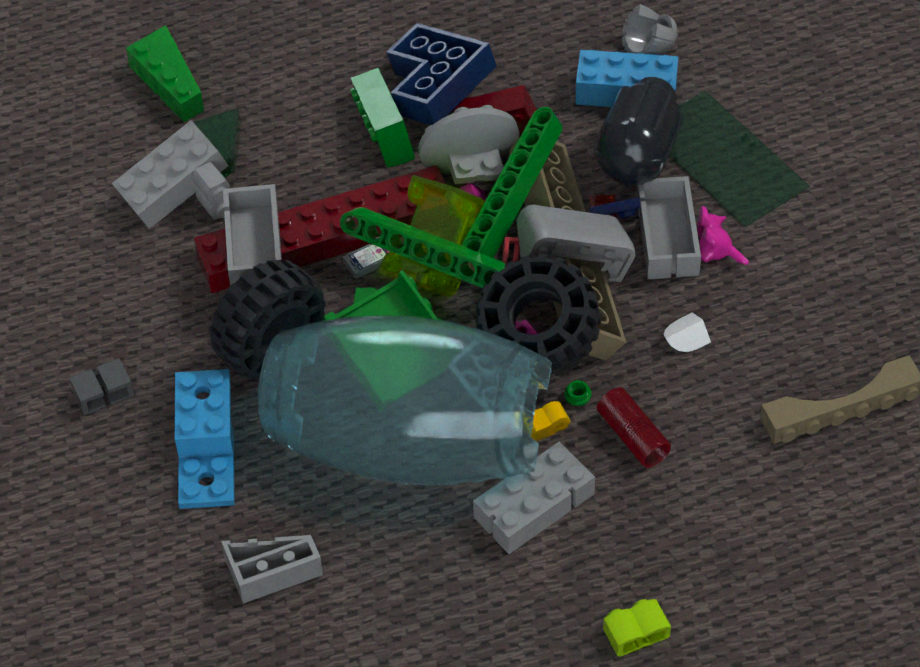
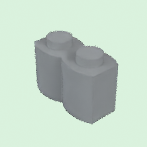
[193,161,230,220]

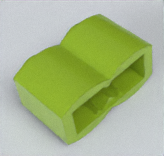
[603,599,671,656]

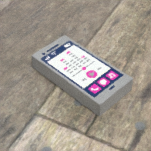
[343,244,401,279]

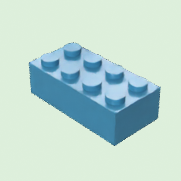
[575,50,678,107]

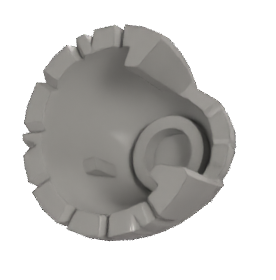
[622,4,678,55]

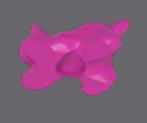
[696,206,749,265]

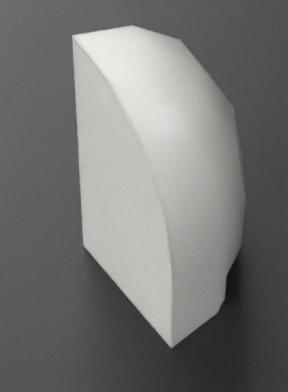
[664,313,711,352]

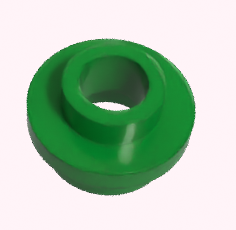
[564,380,591,406]

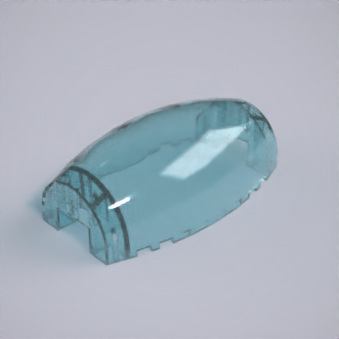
[258,315,552,485]

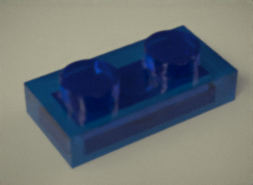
[586,197,641,218]

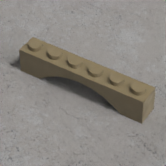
[760,355,920,444]

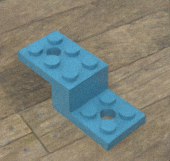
[175,369,235,509]

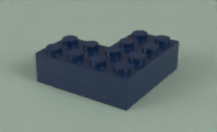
[386,23,497,125]

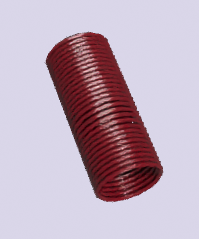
[597,387,671,468]

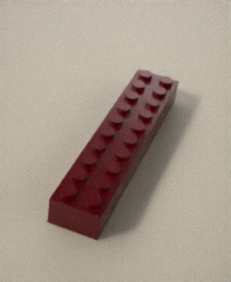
[193,165,455,294]

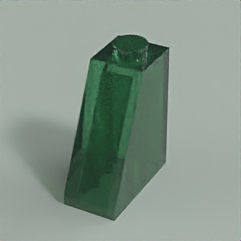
[193,108,241,178]

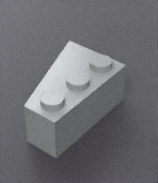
[221,535,323,604]

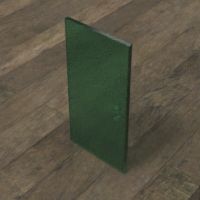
[670,90,809,227]

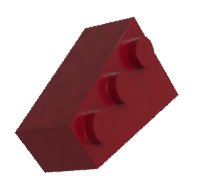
[454,85,537,138]

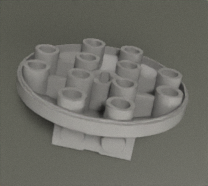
[419,105,519,184]

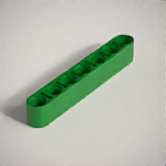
[462,107,563,267]
[340,207,505,288]

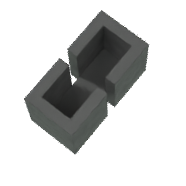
[69,358,134,416]

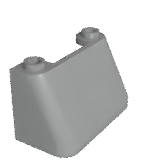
[516,204,635,282]

